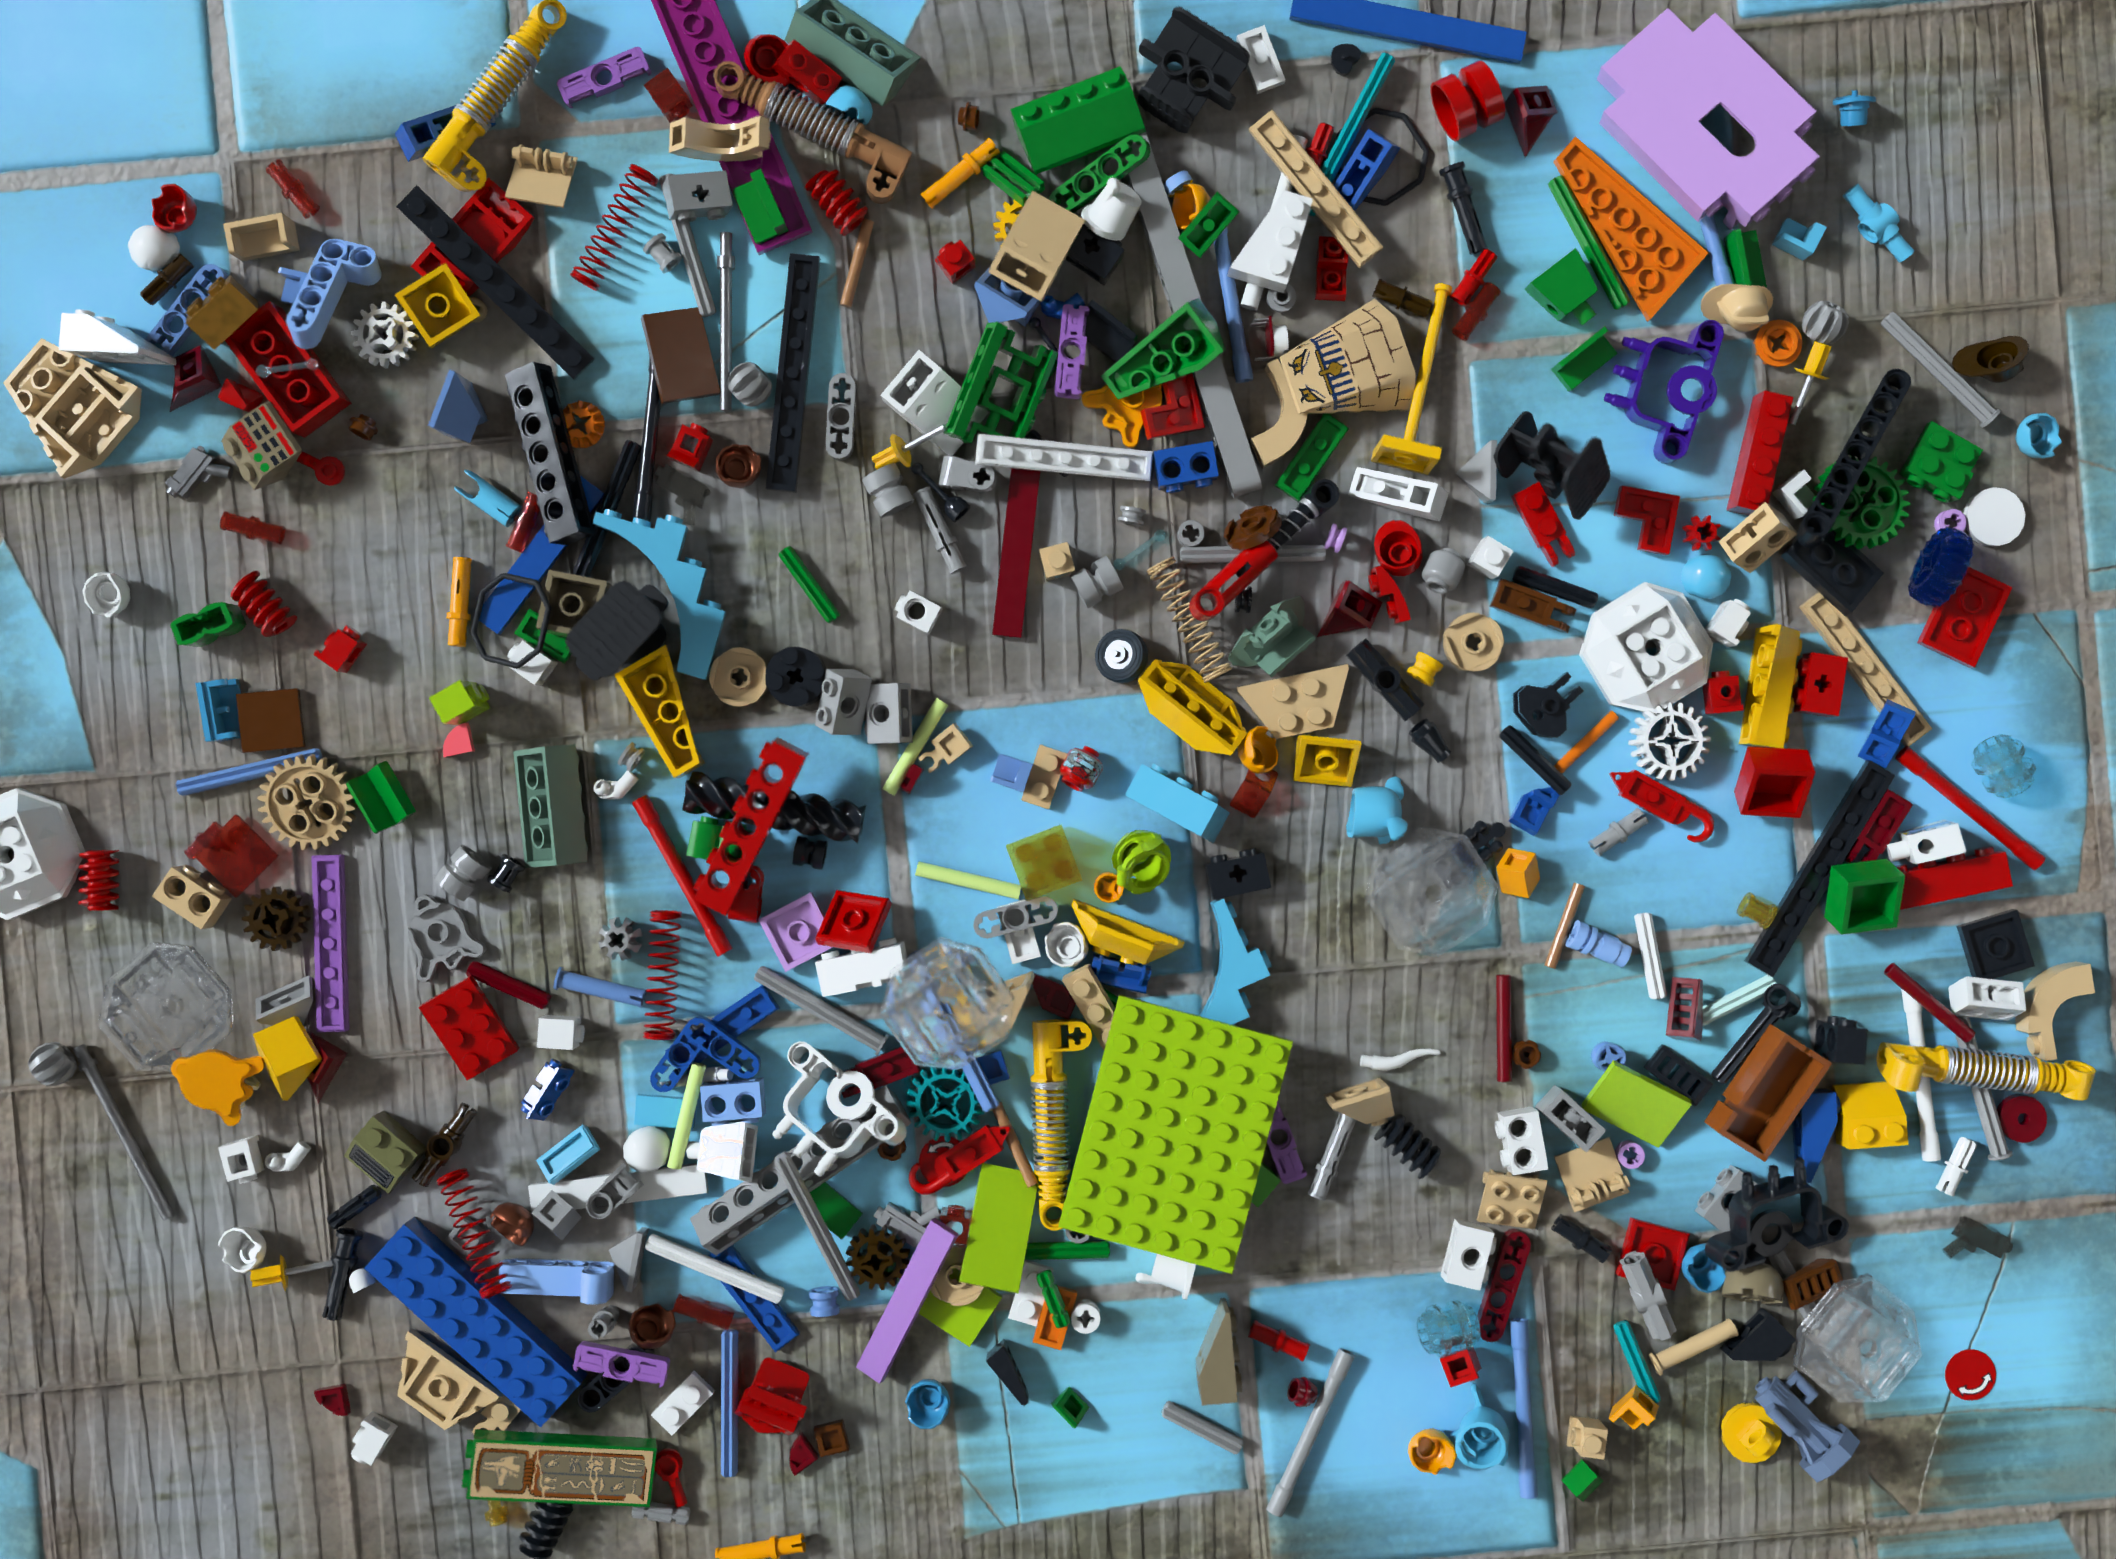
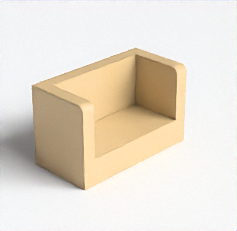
[223,213,300,262]

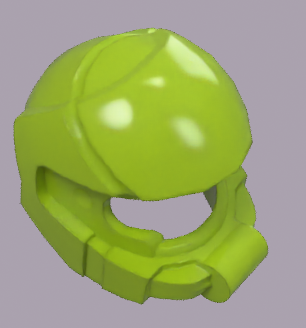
[1112,830,1171,894]

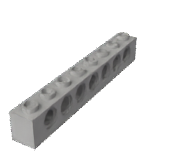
[690,1085,912,1256]

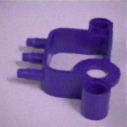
[1604,320,1724,464]

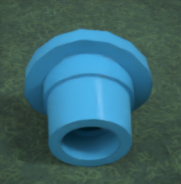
[1833,90,1876,126]

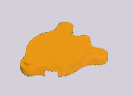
[1082,384,1162,448]
[171,1049,265,1126]

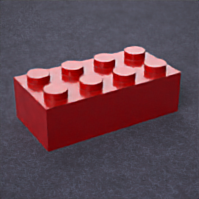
[225,301,352,438]

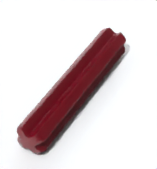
[466,961,551,1009]

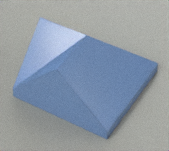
[974,266,1040,327]
[428,369,488,443]

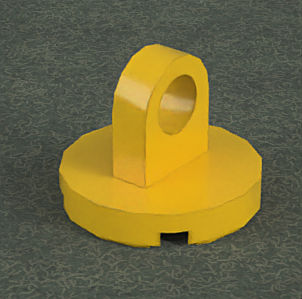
[1721,1402,1782,1463]

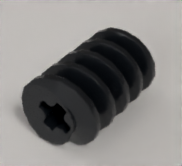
[1374,1114,1441,1179]
[519,1502,573,1559]

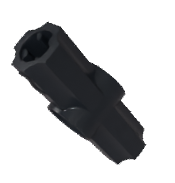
[1346,638,1425,721]

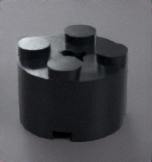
[765,647,827,707]

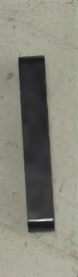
[1796,369,1911,548]

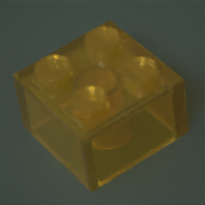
[1005,824,1082,901]

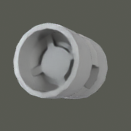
[862,463,914,518]
[1070,556,1124,609]
[434,845,492,901]

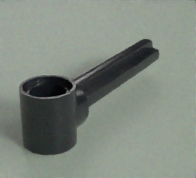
[1711,984,1801,1084]

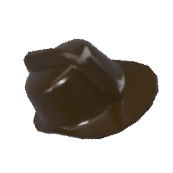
[1952,336,2029,383]

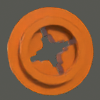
[1753,320,1802,368]
[563,400,605,448]

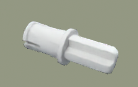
[1935,1137,1977,1197]

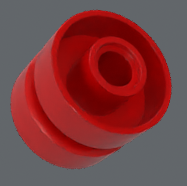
[1430,60,1506,142]

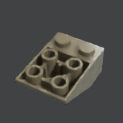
[1195,1298,1242,1406]

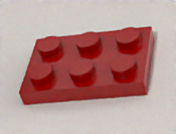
[1917,562,2013,668]
[418,975,519,1081]

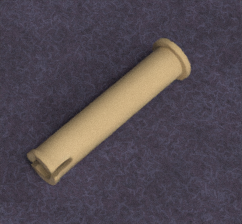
[1648,1318,1739,1376]

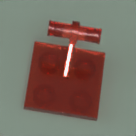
[184,814,279,898]

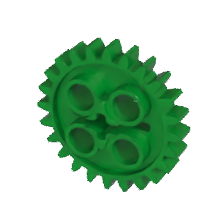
[1812,455,1910,550]

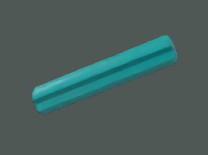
[1613,1320,1661,1403]

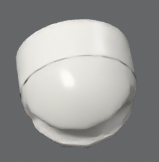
[349,1268,376,1293]

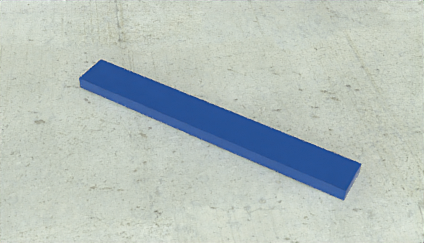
[1289,0,1527,64]

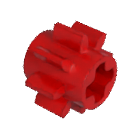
[1682,515,1721,551]

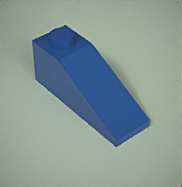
[395,103,496,162]
[1334,129,1401,211]
[1792,1088,1841,1183]

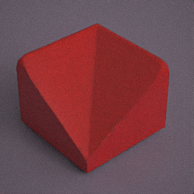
[218,378,263,413]

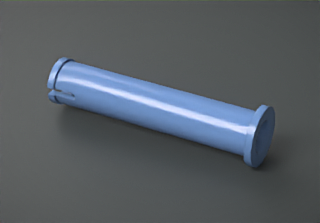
[553,967,646,1008]

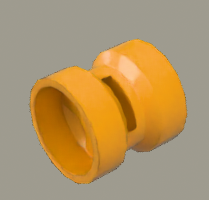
[1094,872,1124,903]

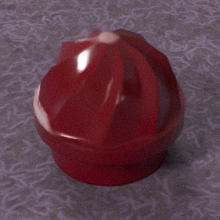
[1287,1377,1318,1407]

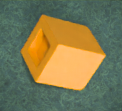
[1496,848,1540,898]
[1609,1385,1659,1429]

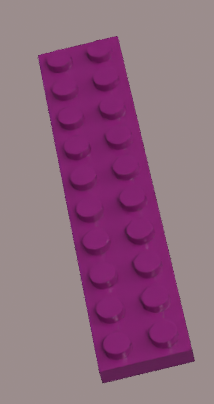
[651,0,813,255]

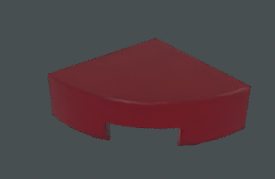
[901,764,925,794]
[314,1384,351,1416]
[790,1432,819,1476]

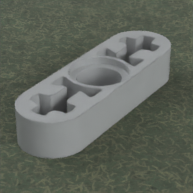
[826,373,857,461]
[973,896,1058,938]

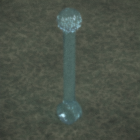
[256,358,319,378]
[1113,530,1166,570]

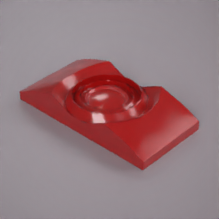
[411,177,535,297]

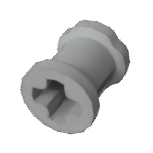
[643,233,683,274]

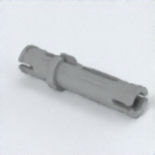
[913,487,967,575]
[1308,1112,1357,1201]

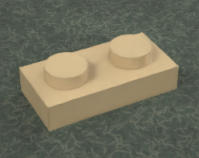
[1021,745,1067,809]

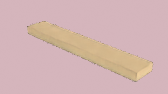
[1249,110,1383,269]
[1799,592,1932,746]

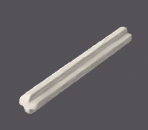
[645,1234,785,1304]

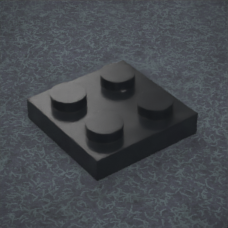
[1956,909,2035,979]

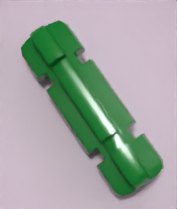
[1037,1269,1071,1328]

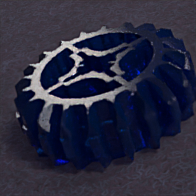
[1908,527,1974,607]

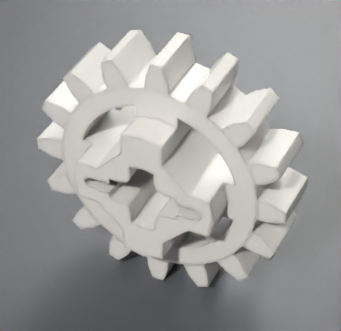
[351,302,419,368]

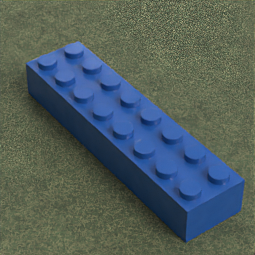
[364,1217,588,1428]

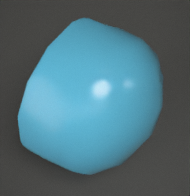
[825,85,873,126]
[2015,413,2062,458]
[1681,554,1732,599]

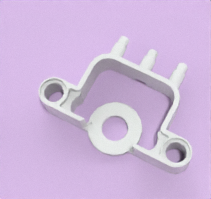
[772,1041,907,1176]

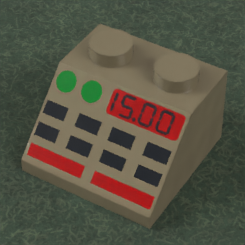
[221,401,303,490]

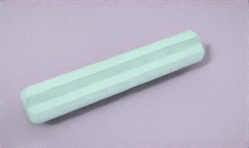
[1703,975,1776,1026]

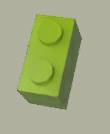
[429,680,490,725]

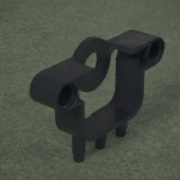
[1705,1158,1849,1272]

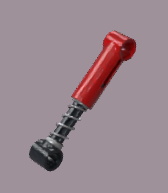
[1189,479,1340,622]

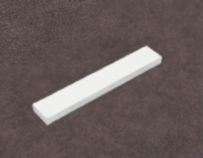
[975,434,1153,481]
[528,1163,709,1215]

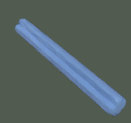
[176,748,322,796]
[721,1329,738,1477]

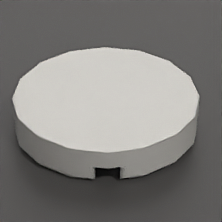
[1963,487,2026,547]

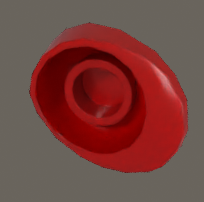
[744,34,790,87]
[1374,520,1423,577]

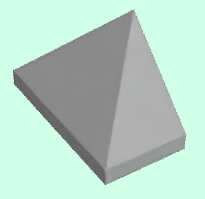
[1455,440,1497,503]
[255,976,313,1025]
[609,1227,649,1292]

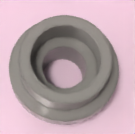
[1267,284,1296,313]

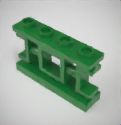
[943,322,1058,443]

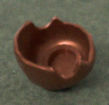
[716,444,761,489]
[490,1202,534,1246]
[628,1303,676,1349]

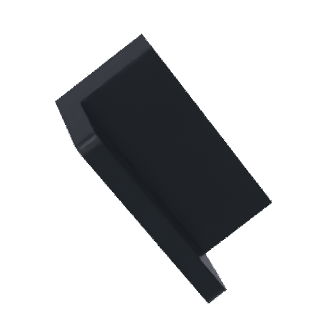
[1084,300,1138,363]

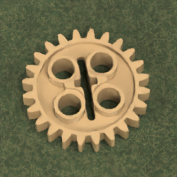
[257,754,358,850]

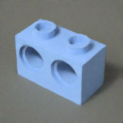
[700,1078,766,1126]

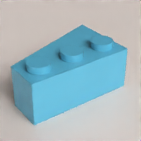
[1125,764,1230,843]

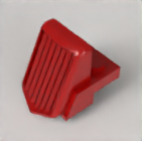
[735,1357,809,1435]

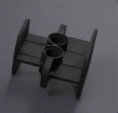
[1138,6,1250,133]
[1494,411,1611,520]
[566,581,668,680]

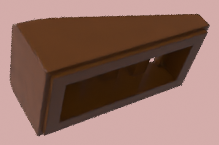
[1783,1259,1844,1310]

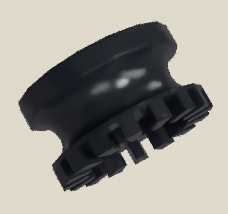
[1235,586,1252,613]

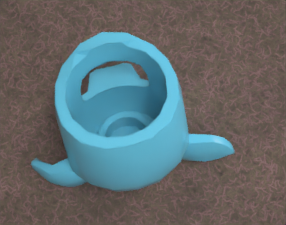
[1346,777,1408,844]
[1449,1383,1510,1469]

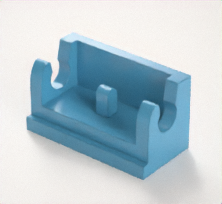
[195,679,241,742]

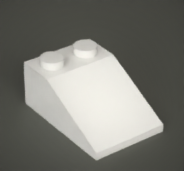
[59,309,176,365]

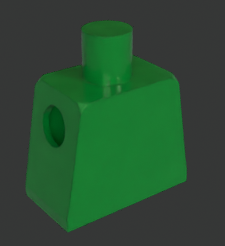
[1525,248,1598,325]

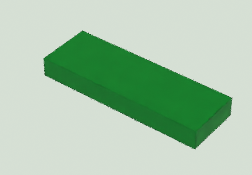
[1275,413,1349,502]

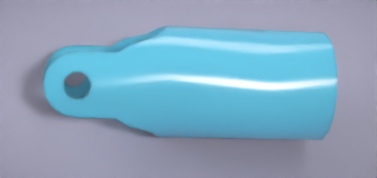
[454,470,522,527]

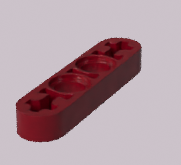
[1475,1229,1531,1342]

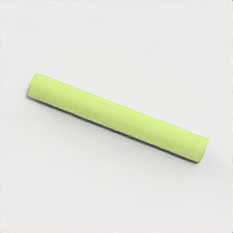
[882,698,948,796]
[915,861,1022,899]
[667,1062,706,1169]

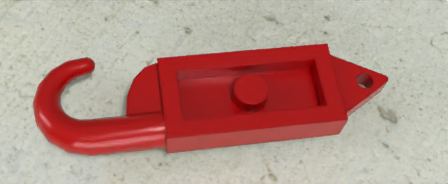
[1609,769,1714,843]
[909,1124,1011,1195]

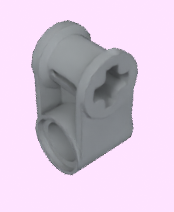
[939,456,997,493]
[586,1163,644,1219]

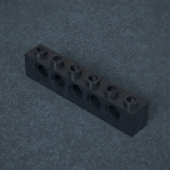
[505,361,595,545]

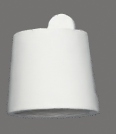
[1081,178,1141,241]
[1135,1254,1196,1300]

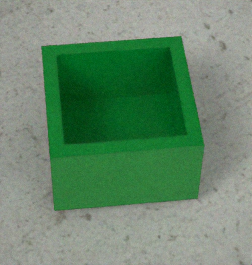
[1824,859,1905,935]

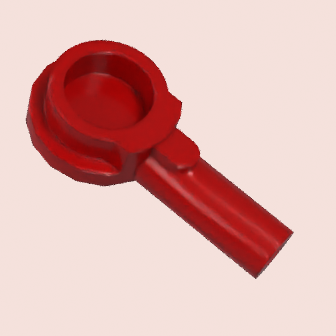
[296,451,345,486]
[654,1448,688,1507]

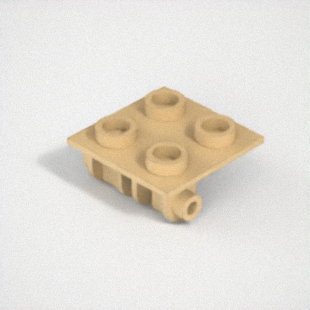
[505,144,578,208]
[1554,1137,1630,1212]
[1477,1169,1547,1229]

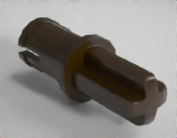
[140,253,195,305]
[1372,279,1432,317]

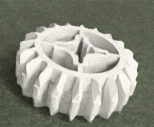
[1628,702,1711,781]

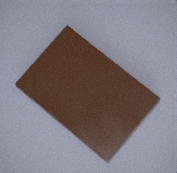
[641,307,721,404]

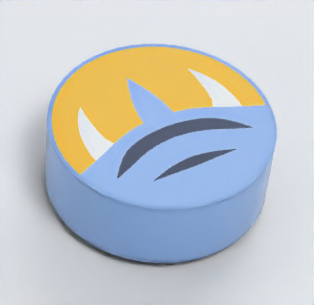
[1163,170,1193,197]

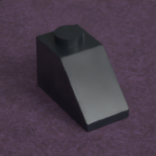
[1720,1307,1796,1361]

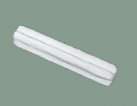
[1634,912,1667,999]

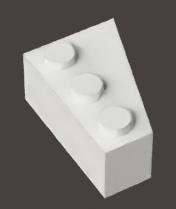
[1227,190,1313,293]
[815,937,912,997]

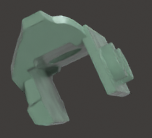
[1228,596,1316,678]

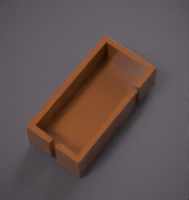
[1704,1024,1832,1162]

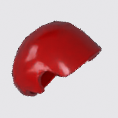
[152,184,197,234]

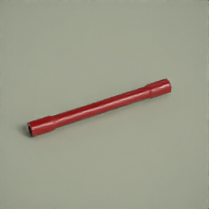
[1895,746,2046,870]
[632,795,733,957]

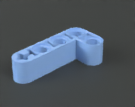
[286,239,382,349]
[499,1258,615,1304]

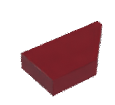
[1030,971,1076,1020]

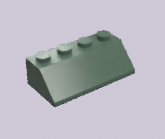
[784,0,921,107]
[513,744,588,868]

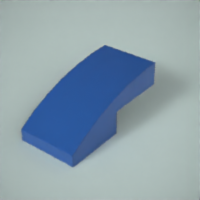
[1858,699,1916,769]

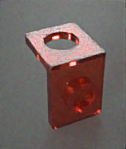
[1230,769,1278,818]
[940,1205,971,1245]

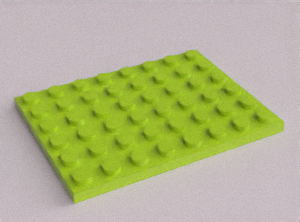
[1058,995,1293,1274]

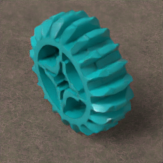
[906,1061,984,1142]

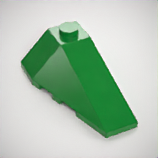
[1101,298,1225,400]

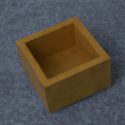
[186,275,258,350]

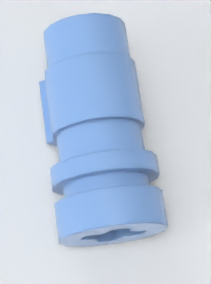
[1565,920,1632,967]

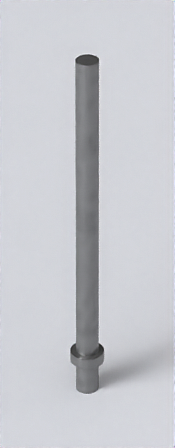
[73,1044,174,1221]

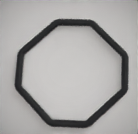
[1335,108,1429,206]
[471,573,551,669]

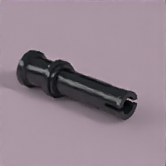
[1439,161,1488,255]
[322,1228,364,1321]

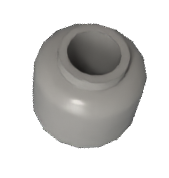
[1422,548,1465,594]

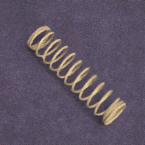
[1146,557,1232,683]

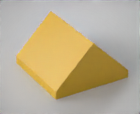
[1293,735,1361,787]
[253,1016,322,1101]

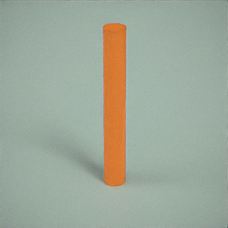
[1554,711,1619,774]

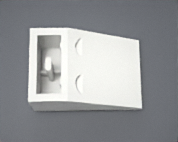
[881,350,989,456]

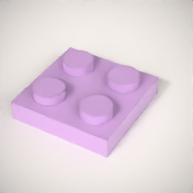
[759,892,833,972]

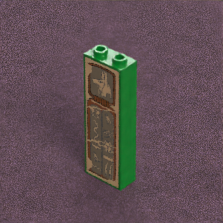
[462,1429,657,1507]

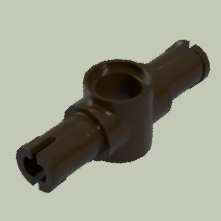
[412,1103,478,1187]

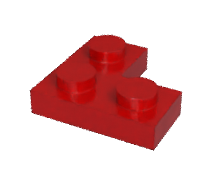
[1141,373,1205,440]
[1614,485,1680,555]

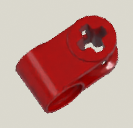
[727,865,764,923]

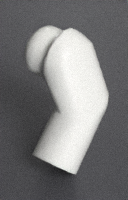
[593,770,639,800]
[265,1140,311,1172]

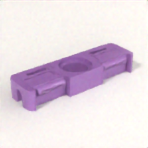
[557,47,651,108]
[1054,304,1089,399]
[1267,1101,1307,1184]
[573,1341,670,1387]

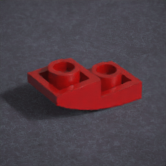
[1315,236,1348,301]
[1368,566,1411,624]

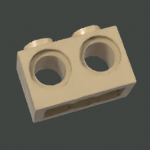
[1719,502,1797,573]
[152,865,232,930]

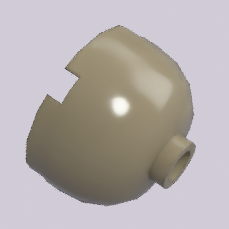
[1722,1263,1784,1304]

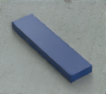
[665,985,780,1072]
[708,1245,800,1353]

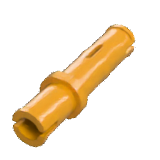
[920,137,1000,209]
[446,557,472,647]
[715,1533,806,1559]

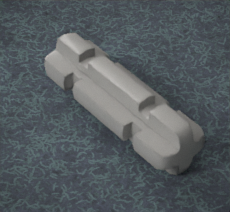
[632,1502,690,1525]

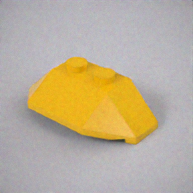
[1138,659,1247,755]
[1072,899,1185,966]

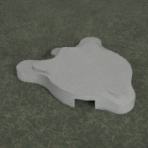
[408,894,487,982]

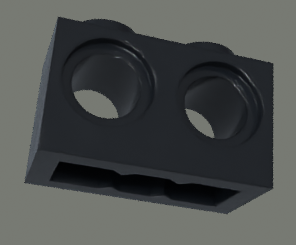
[1814,1016,1868,1065]

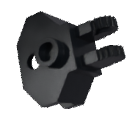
[1512,672,1584,738]

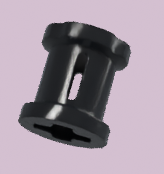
[487,854,526,893]

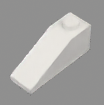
[1348,467,1449,521]

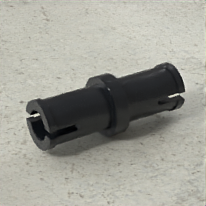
[1551,1214,1612,1263]

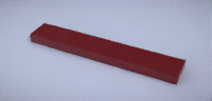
[992,468,1041,639]

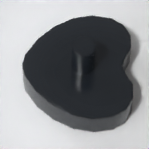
[1330,44,1361,76]

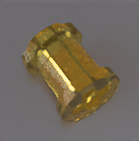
[1737,892,1778,929]

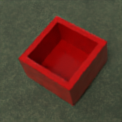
[1734,746,1816,818]

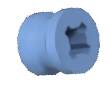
[1591,1041,1626,1072]
[809,1286,840,1317]

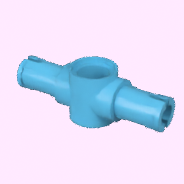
[1843,184,1915,263]

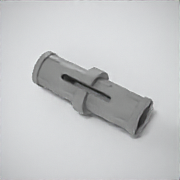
[1588,808,1648,857]
[588,1305,620,1339]

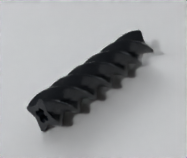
[682,771,866,844]

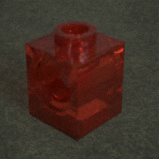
[644,67,693,123]

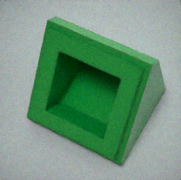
[1051,1386,1090,1428]
[1561,1459,1603,1501]

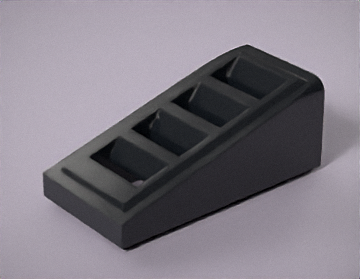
[1644,1044,1713,1107]
[986,1339,1029,1406]

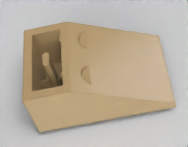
[988,191,1085,301]

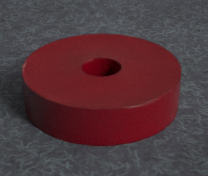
[1997,1094,2047,1143]

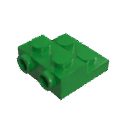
[1899,421,1983,503]

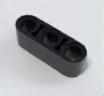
[578,1342,655,1412]

